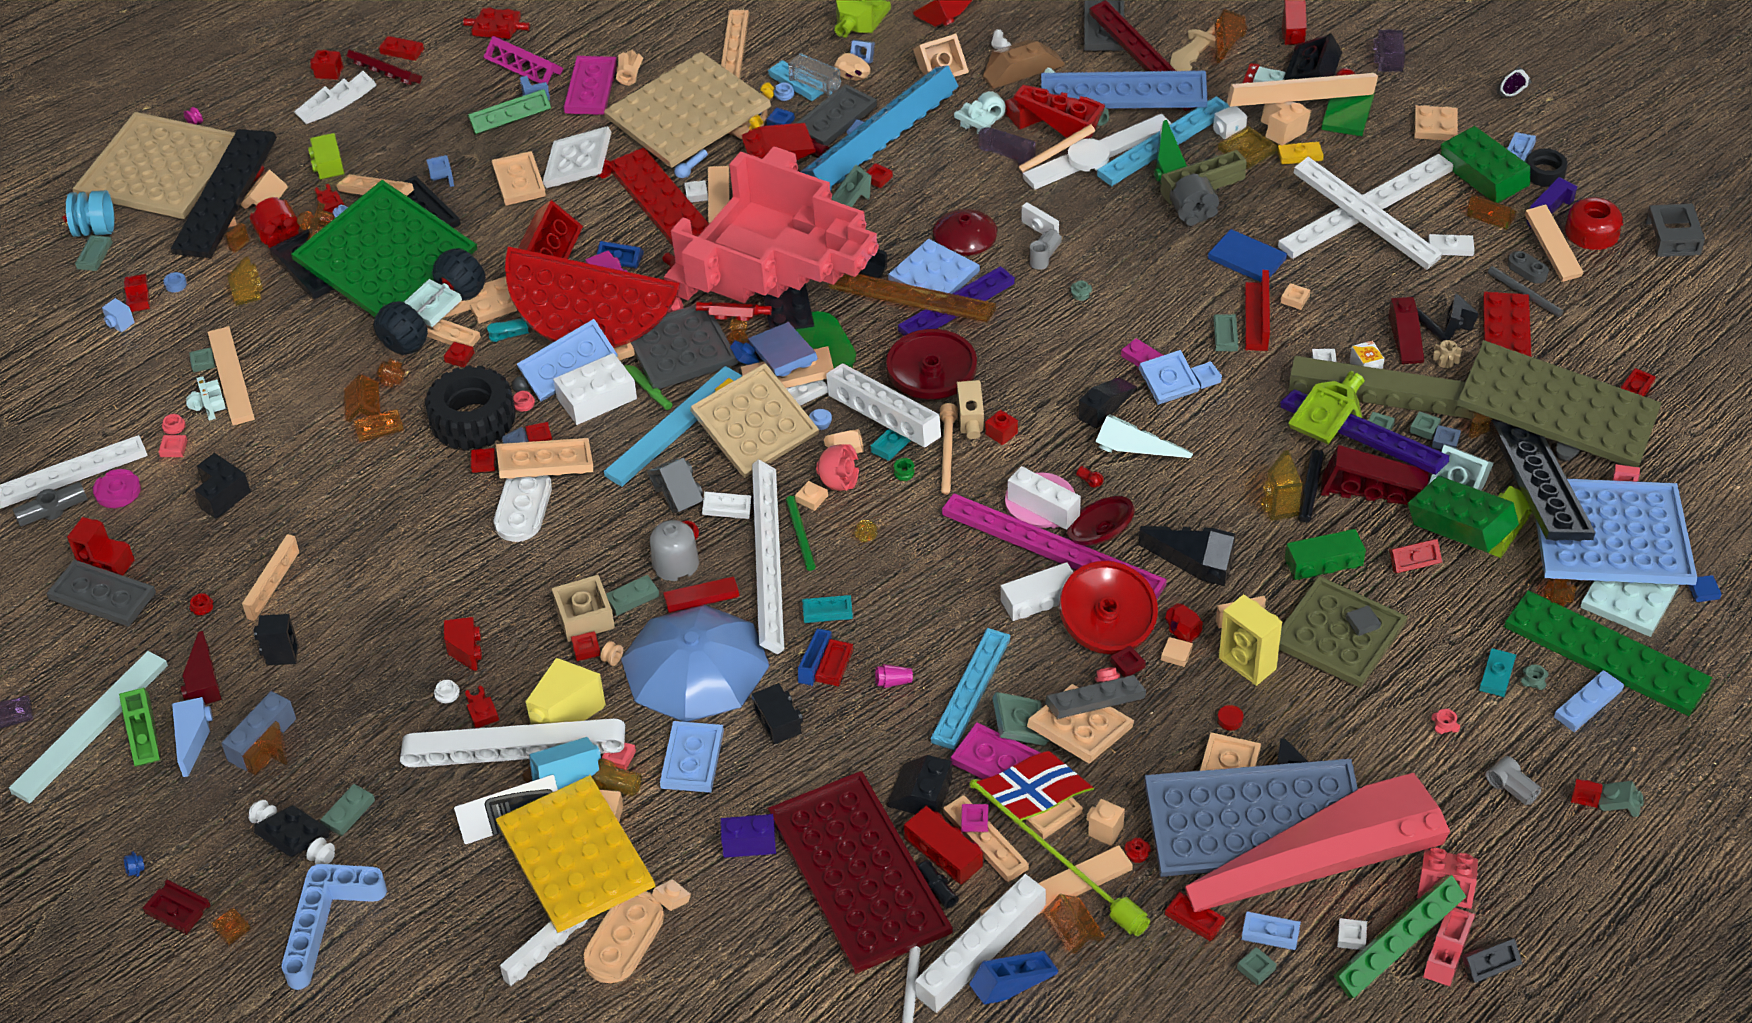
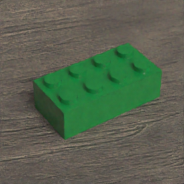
[1441,126,1530,204]
[1408,475,1519,553]

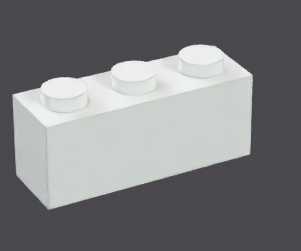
[1008,466,1081,530]
[1001,562,1073,621]

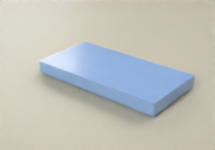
[517,319,618,402]

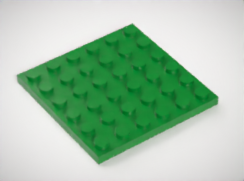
[292,180,477,317]

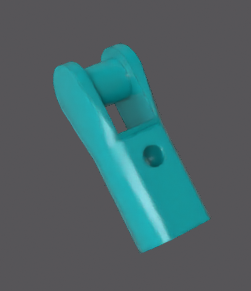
[487,318,529,342]

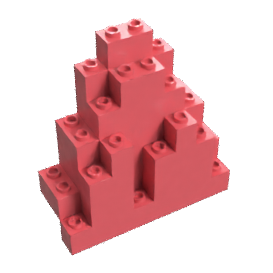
[664,146,879,303]

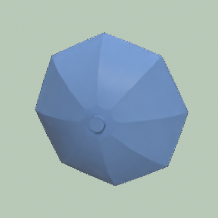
[621,605,769,722]

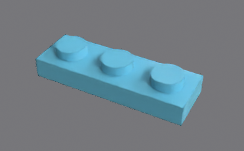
[768,60,826,101]

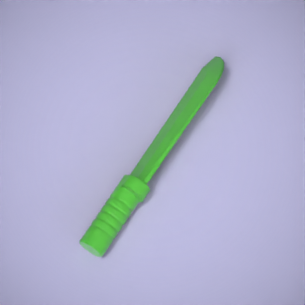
[624,365,672,410]

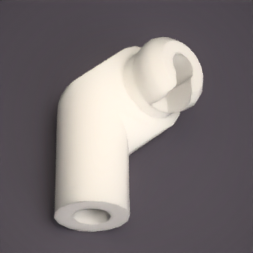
[991,30,1011,50]

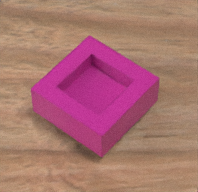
[961,804,988,832]

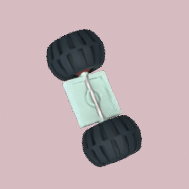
[373,248,486,355]

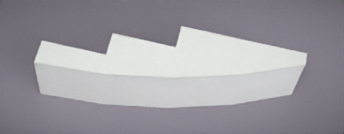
[294,71,376,124]

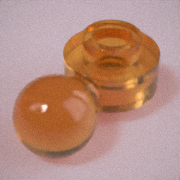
[727,318,749,345]

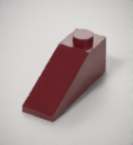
[1388,297,1424,365]
[180,631,222,705]

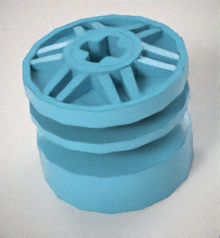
[66,190,114,237]

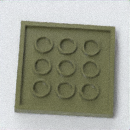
[1279,576,1408,688]

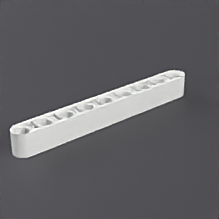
[400,719,625,767]

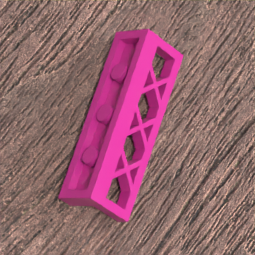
[483,36,563,85]

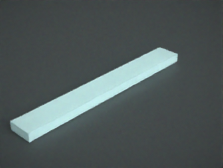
[9,651,168,804]

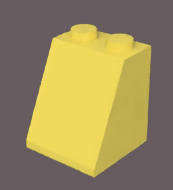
[526,658,606,725]

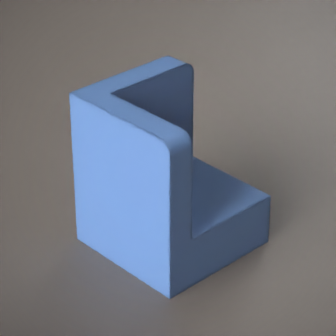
[520,76,550,100]
[426,155,454,187]

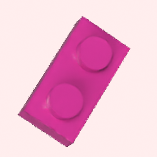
[1121,338,1164,367]

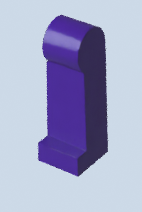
[1526,177,1578,227]

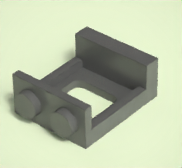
[1646,204,1705,257]

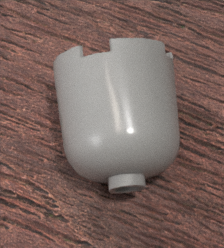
[650,520,699,581]

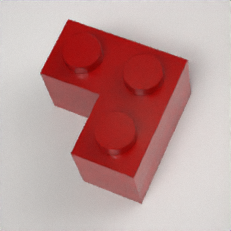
[67,517,135,576]

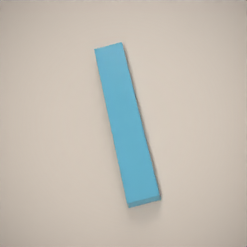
[931,628,1010,751]

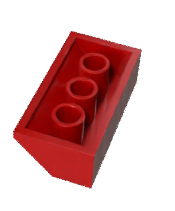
[518,200,583,259]

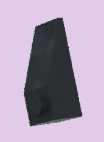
[1078,377,1137,429]

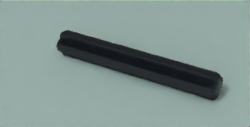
[1298,449,1324,523]

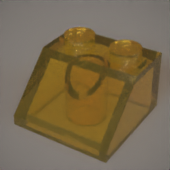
[1262,450,1302,521]

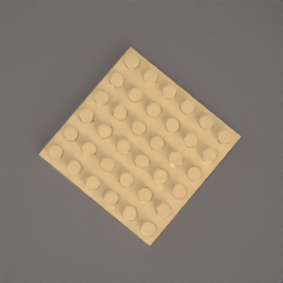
[604,52,771,168]
[73,112,235,219]

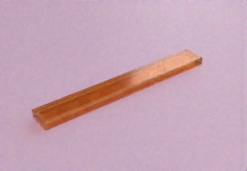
[828,273,996,322]

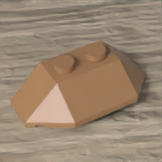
[983,40,1064,89]

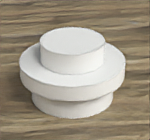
[434,680,460,703]

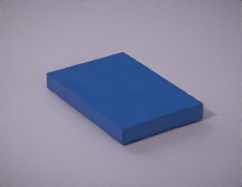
[1208,229,1287,282]

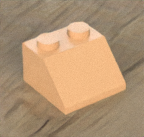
[913,34,969,77]

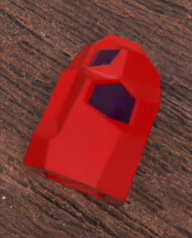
[1165,603,1203,643]

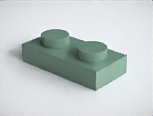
[606,575,659,616]
[320,784,375,837]

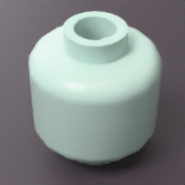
[978,91,1006,121]

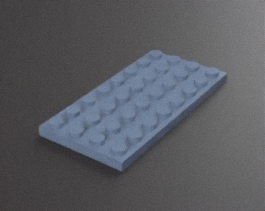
[1144,759,1358,877]

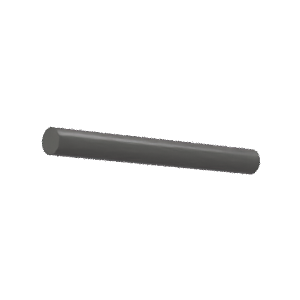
[1488,266,1564,318]

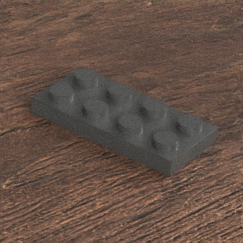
[1084,0,1124,51]
[797,84,877,146]
[46,560,156,627]

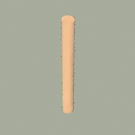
[1019,124,1095,173]

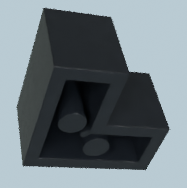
[194,453,251,519]

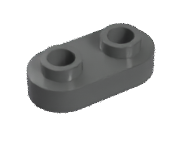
[1508,251,1549,283]

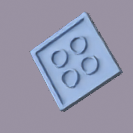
[888,239,980,304]

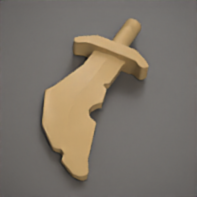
[1170,22,1221,71]

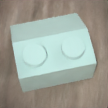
[1429,445,1493,490]

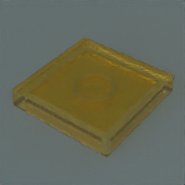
[1218,126,1278,169]

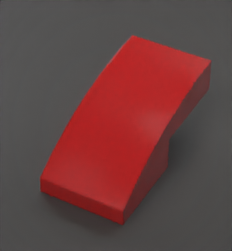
[124,274,150,312]

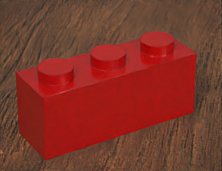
[904,806,983,885]

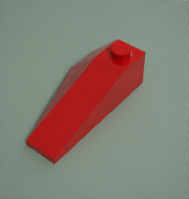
[913,0,972,27]

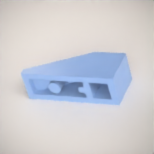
[172,697,213,777]

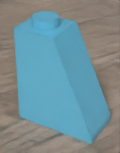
[529,737,601,790]

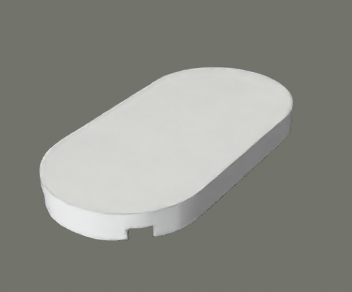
[494,475,552,542]

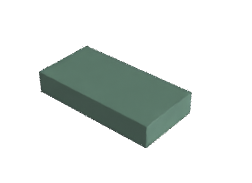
[75,235,113,271]
[1213,314,1238,351]

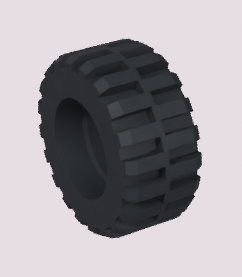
[425,366,516,451]

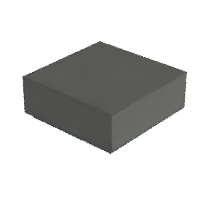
[1346,605,1381,636]

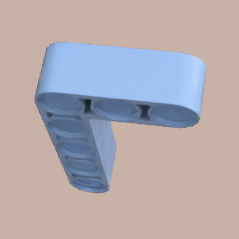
[282,864,387,990]

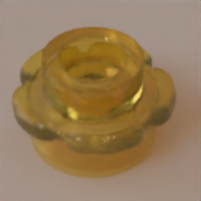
[854,520,878,542]

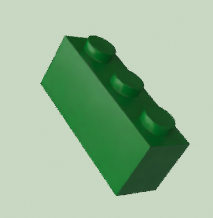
[1285,529,1366,580]

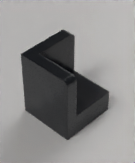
[858,249,887,281]

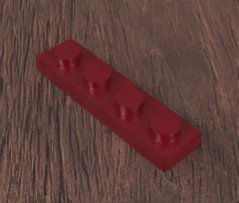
[346,49,423,85]

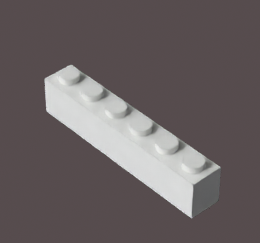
[915,874,1046,1013]

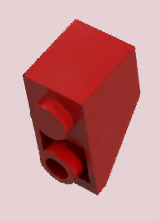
[444,617,482,671]

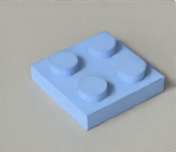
[1139,350,1200,405]

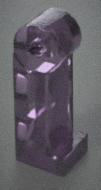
[978,127,1036,166]

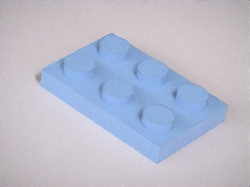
[660,721,724,793]

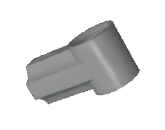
[1029,229,1062,270]
[1486,756,1542,805]

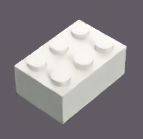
[553,353,637,425]

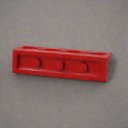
[1245,270,1270,351]

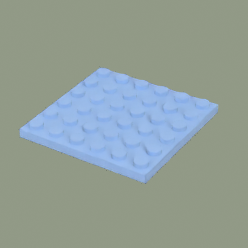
[1536,479,1697,585]

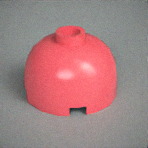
[816,444,859,491]

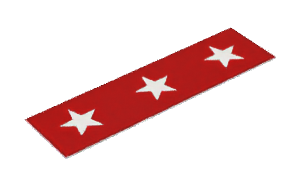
[1243,63,1260,83]

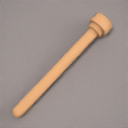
[940,403,958,495]

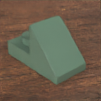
[831,164,871,207]

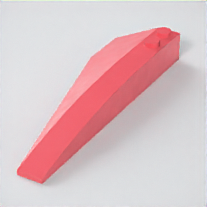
[1185,773,1450,912]

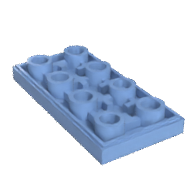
[748,322,818,376]

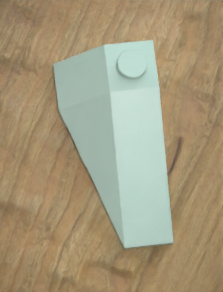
[1095,414,1193,458]

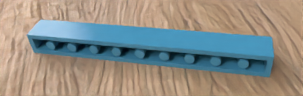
[800,65,959,190]

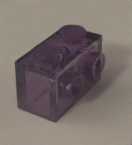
[1373,29,1405,72]

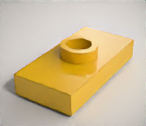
[1277,142,1323,164]

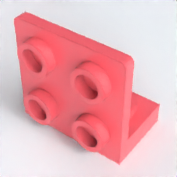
[1417,848,1478,909]

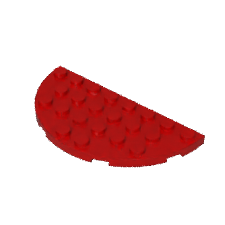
[505,246,680,348]

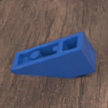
[970,951,1059,1005]

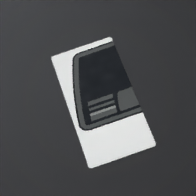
[454,775,558,844]

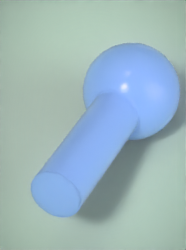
[674,149,708,178]

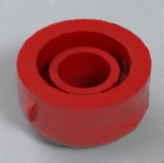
[1565,197,1623,250]

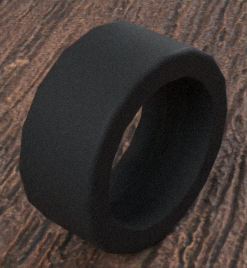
[1526,149,1568,187]

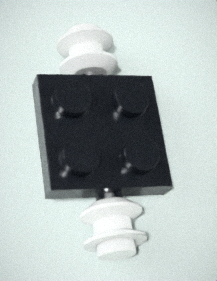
[249,800,335,865]

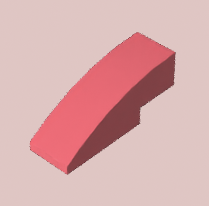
[1423,908,1475,986]

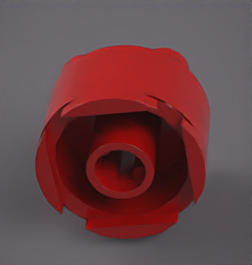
[250,197,300,248]

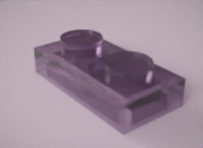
[0,695,34,728]

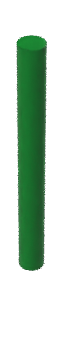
[786,496,816,571]

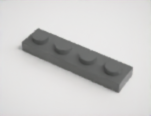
[1045,675,1146,719]

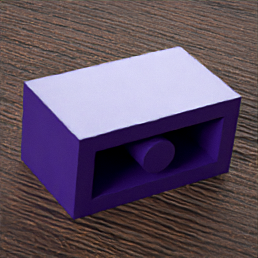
[721,814,776,858]

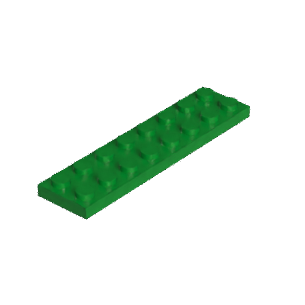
[1504,590,1713,717]

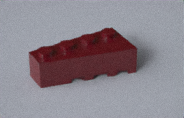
[1320,445,1429,505]

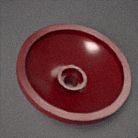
[933,209,997,256]
[1067,496,1135,546]

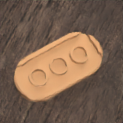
[584,891,664,983]

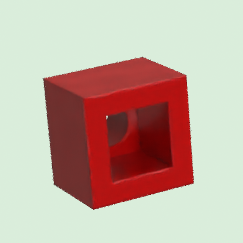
[985,409,1018,446]

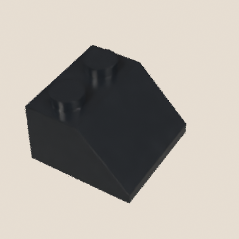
[887,755,952,814]

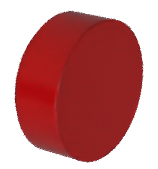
[1217,705,1243,731]

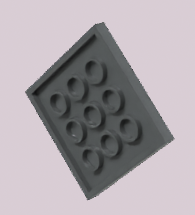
[630,301,738,389]

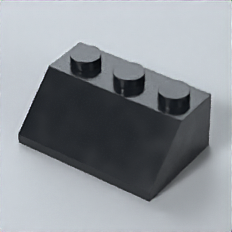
[1283,33,1342,80]

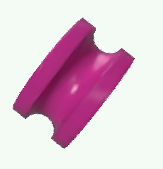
[183,107,203,125]

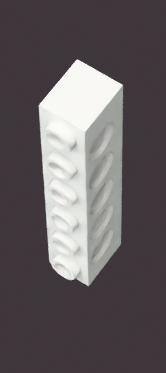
[826,363,941,448]

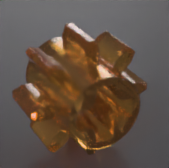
[377,358,405,387]
[1544,579,1576,607]

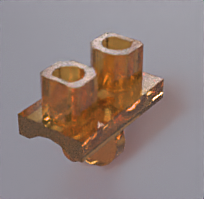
[297,202,334,241]

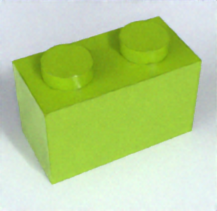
[308,133,344,179]

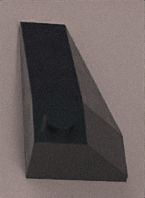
[1139,526,1236,586]

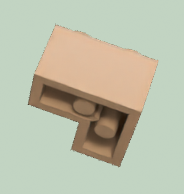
[1261,101,1311,146]

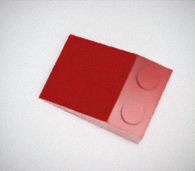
[741,123,816,161]

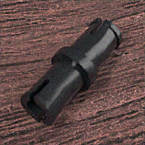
[918,860,959,909]

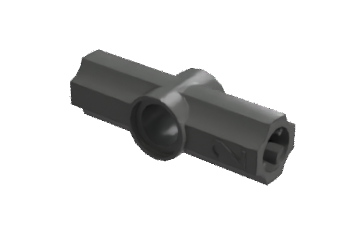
[12,482,88,527]

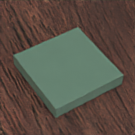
[992,692,1049,746]

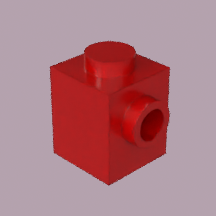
[310,50,344,80]

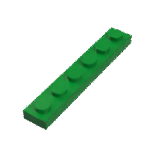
[1333,875,1467,998]

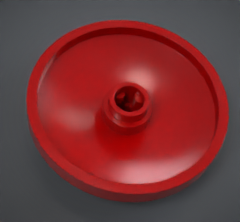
[1059,561,1158,655]

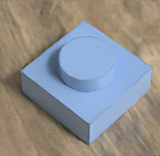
[1191,362,1222,389]

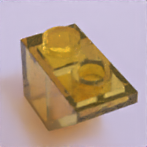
[227,256,263,306]

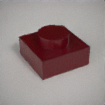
[1110,645,1146,677]

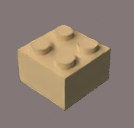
[551,575,615,642]

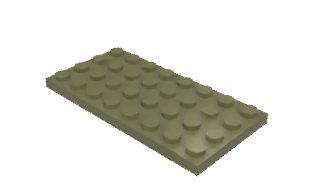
[1457,341,1662,467]

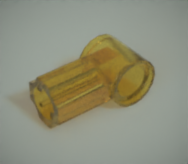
[591,759,642,796]

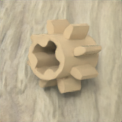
[1433,340,1462,368]

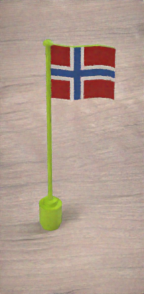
[969,751,1150,936]

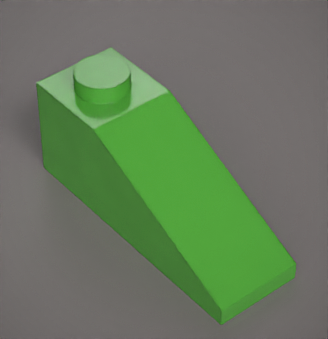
[119,688,161,767]

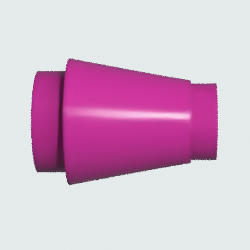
[875,664,913,689]

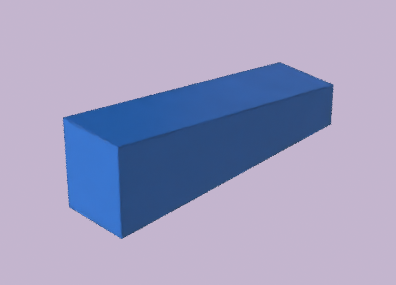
[798,628,832,686]

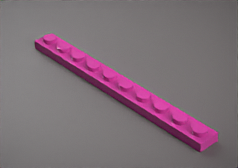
[942,493,1167,599]

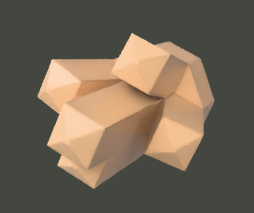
[616,49,643,86]

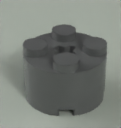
[1170,174,1219,226]

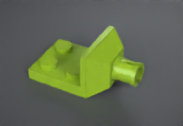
[834,0,891,38]
[1288,371,1365,445]

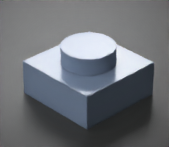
[1432,425,1461,450]
[502,427,528,444]

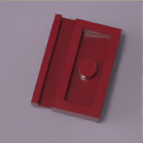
[143,879,211,935]

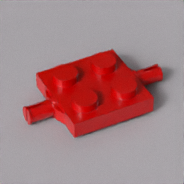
[463,8,530,39]
[696,302,772,321]

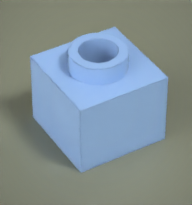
[102,298,135,332]

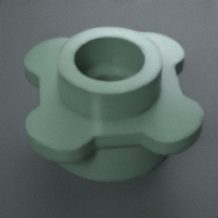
[1521,665,1549,690]

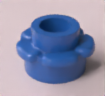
[124,852,144,877]

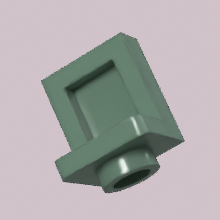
[1599,781,1644,817]

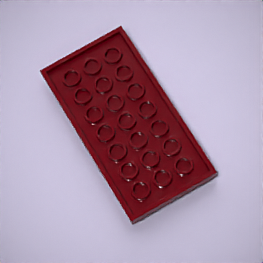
[768,771,953,974]

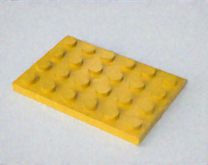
[496,775,656,933]

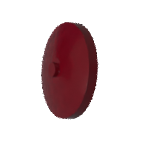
[886,329,977,399]

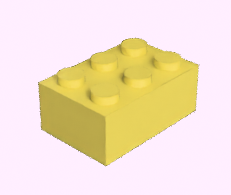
[1219,594,1282,686]

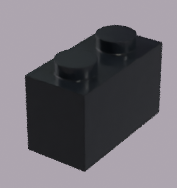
[254,614,299,666]
[752,683,803,745]

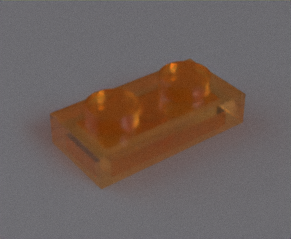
[353,409,404,442]

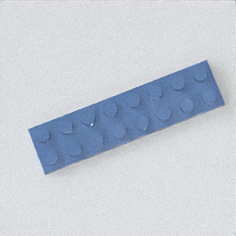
[1041,71,1207,108]

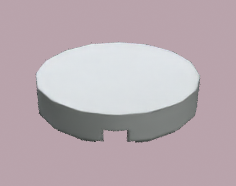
[1068,139,1109,171]

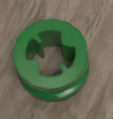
[894,458,915,481]

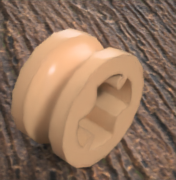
[600,641,623,666]

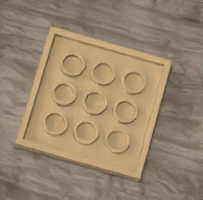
[690,363,819,478]

